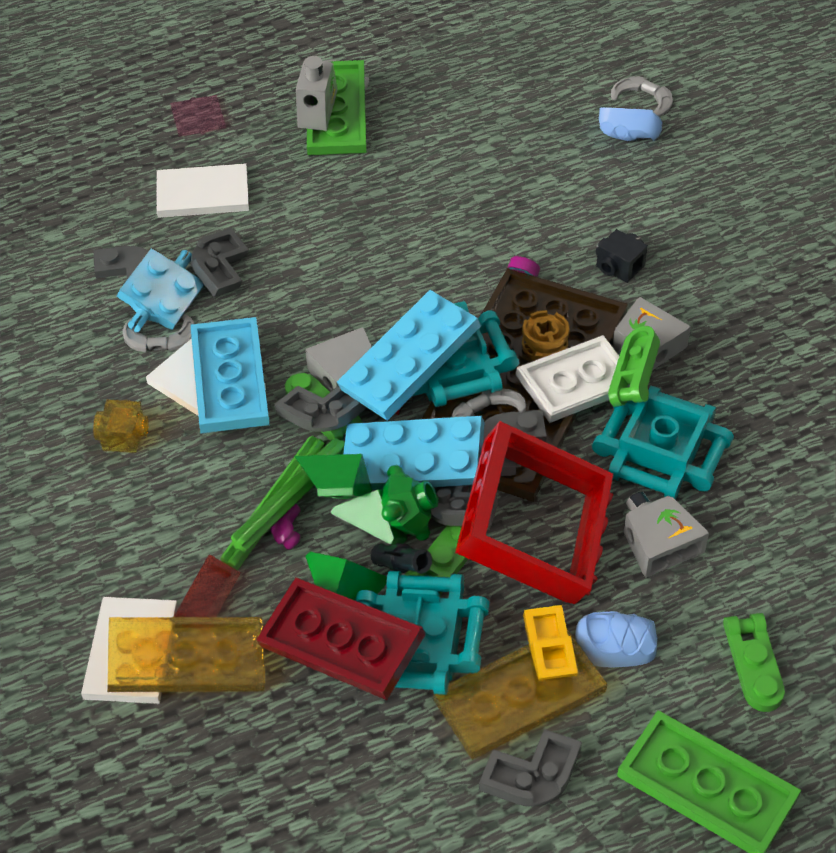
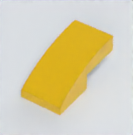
[523,605,578,681]

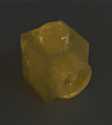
[93,399,149,453]

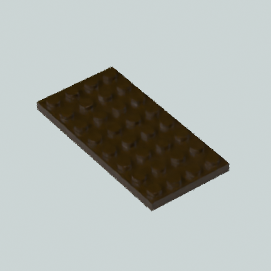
[422,268,628,502]

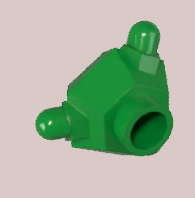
[381,465,438,541]

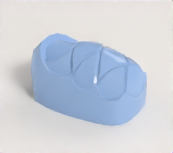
[599,108,662,141]
[575,611,657,668]

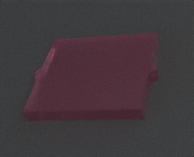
[170,95,226,137]

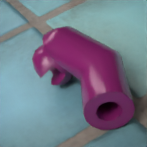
[270,504,301,550]

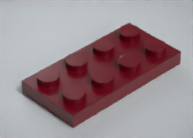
[256,577,426,700]

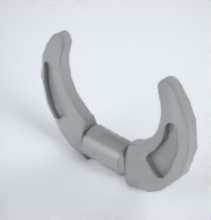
[611,76,673,116]
[122,314,194,352]
[452,389,526,417]

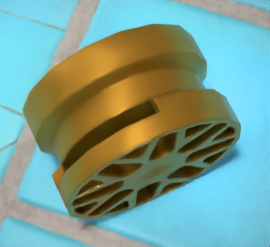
[522,310,570,361]

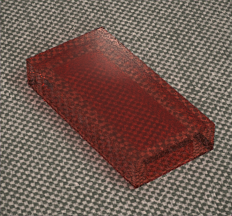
[173,554,241,634]

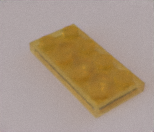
[107,617,265,692]
[433,629,607,760]

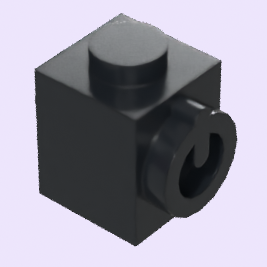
[596,229,648,283]

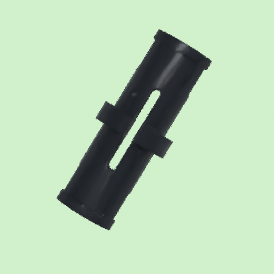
[371,543,432,574]

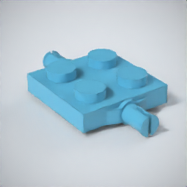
[117,248,204,332]

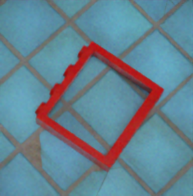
[455,421,613,604]

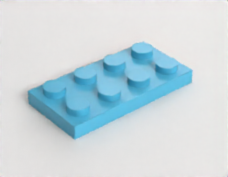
[337,290,481,421]
[190,317,270,433]
[343,416,485,490]

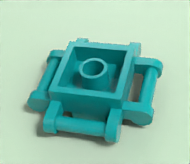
[400,301,519,407]
[592,385,734,500]
[355,571,490,695]

